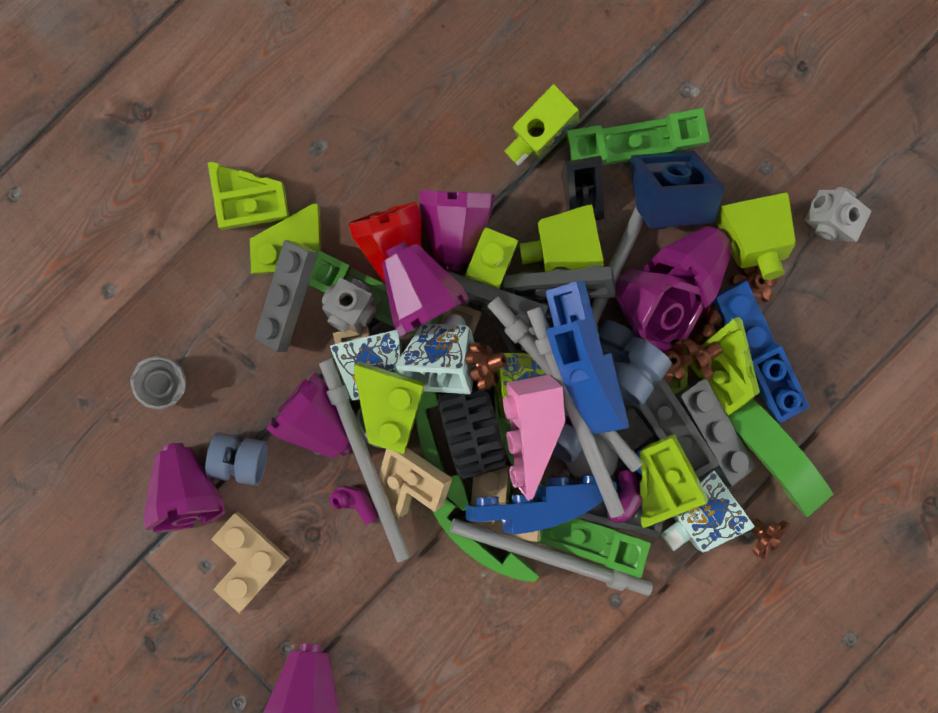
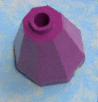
[419,190,494,271]
[644,226,733,309]
[382,242,469,337]
[614,269,702,351]
[266,370,352,459]
[143,443,226,533]
[264,643,341,713]

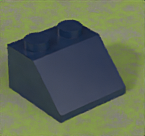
[630,151,725,229]

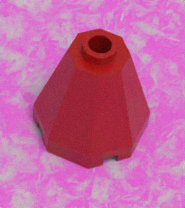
[348,202,422,284]

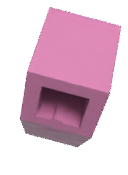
[503,375,565,500]

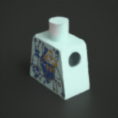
[396,314,475,394]
[330,330,402,401]
[661,470,755,552]

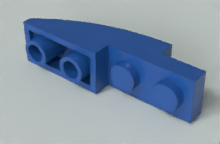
[545,280,629,434]
[713,280,810,424]
[466,475,617,535]

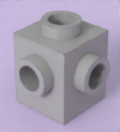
[804,187,872,242]
[322,277,376,335]

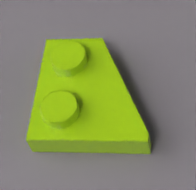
[208,162,289,231]
[250,204,322,275]
[690,317,760,416]
[354,361,426,454]
[640,434,709,528]

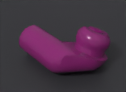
[607,470,642,523]
[329,485,379,525]

